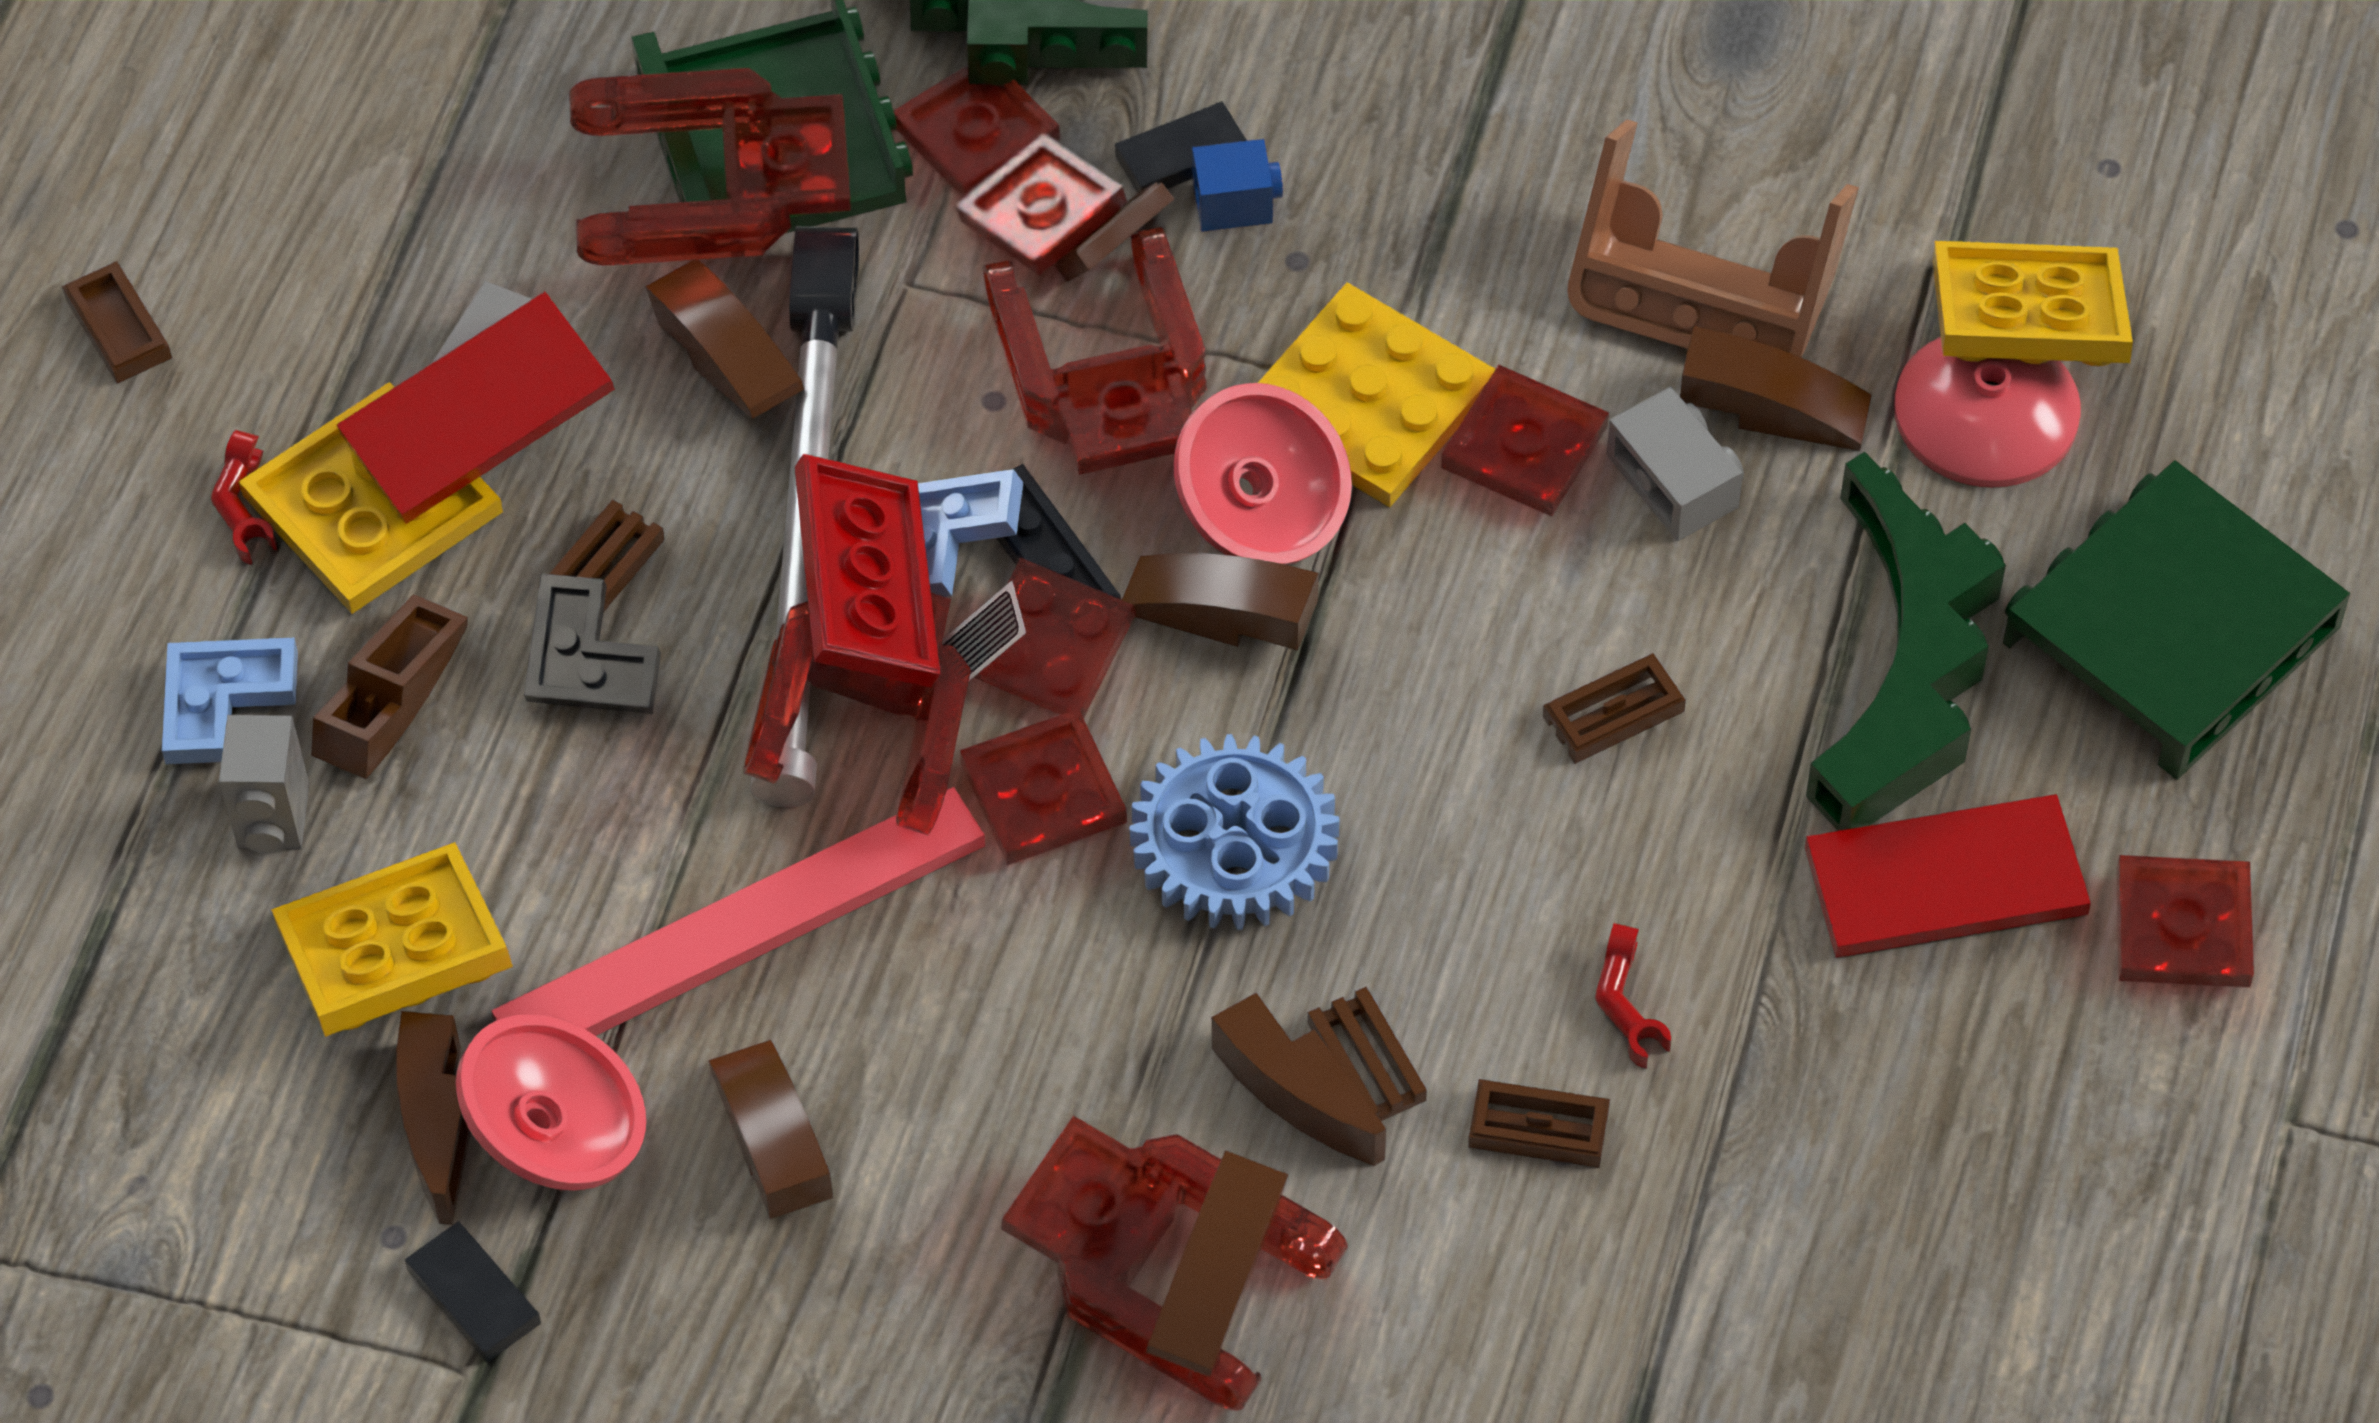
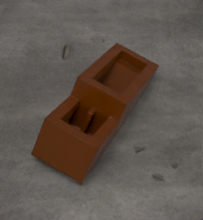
[645,258,804,419]
[1680,325,1872,451]
[1119,553,1319,651]
[311,594,468,779]
[1211,993,1386,1166]
[396,1011,471,1225]
[708,1040,833,1219]
[1146,1150,1289,1377]

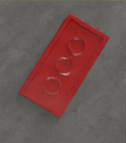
[336,291,615,524]
[794,453,940,688]
[1804,794,2091,958]

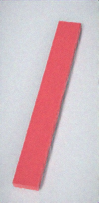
[491,787,985,1036]

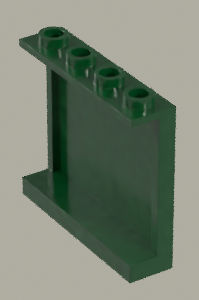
[631,0,913,256]
[2003,460,2350,780]

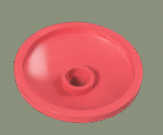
[1894,337,2081,488]
[1174,383,1352,565]
[456,1014,646,1190]

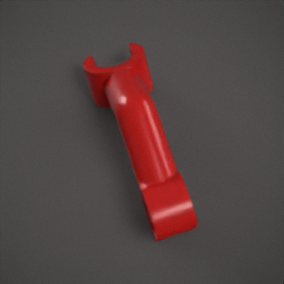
[211,430,277,565]
[1595,923,1672,1069]

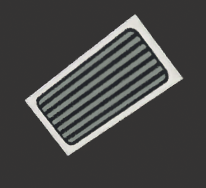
[937,581,1026,701]

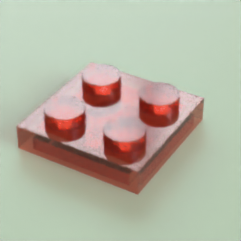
[894,65,1060,200]
[955,133,1127,276]
[1441,364,1609,517]
[973,558,1136,723]
[960,708,1127,866]
[2116,855,2254,988]

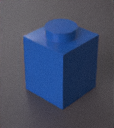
[1192,139,1283,232]

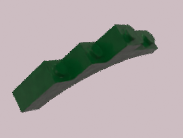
[910,0,1148,86]
[1806,451,2006,831]

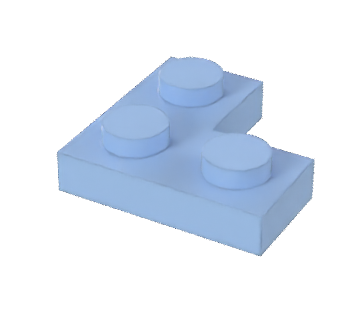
[918,469,1023,599]
[162,637,298,764]

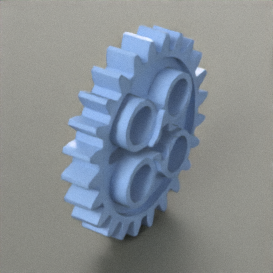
[1129,734,1339,930]

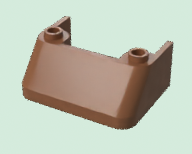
[1567,119,1859,357]

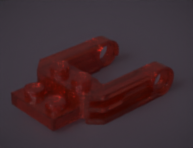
[569,68,851,266]
[983,227,1207,475]
[743,592,971,836]
[1001,1115,1348,1411]

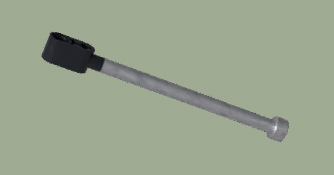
[750,226,859,807]

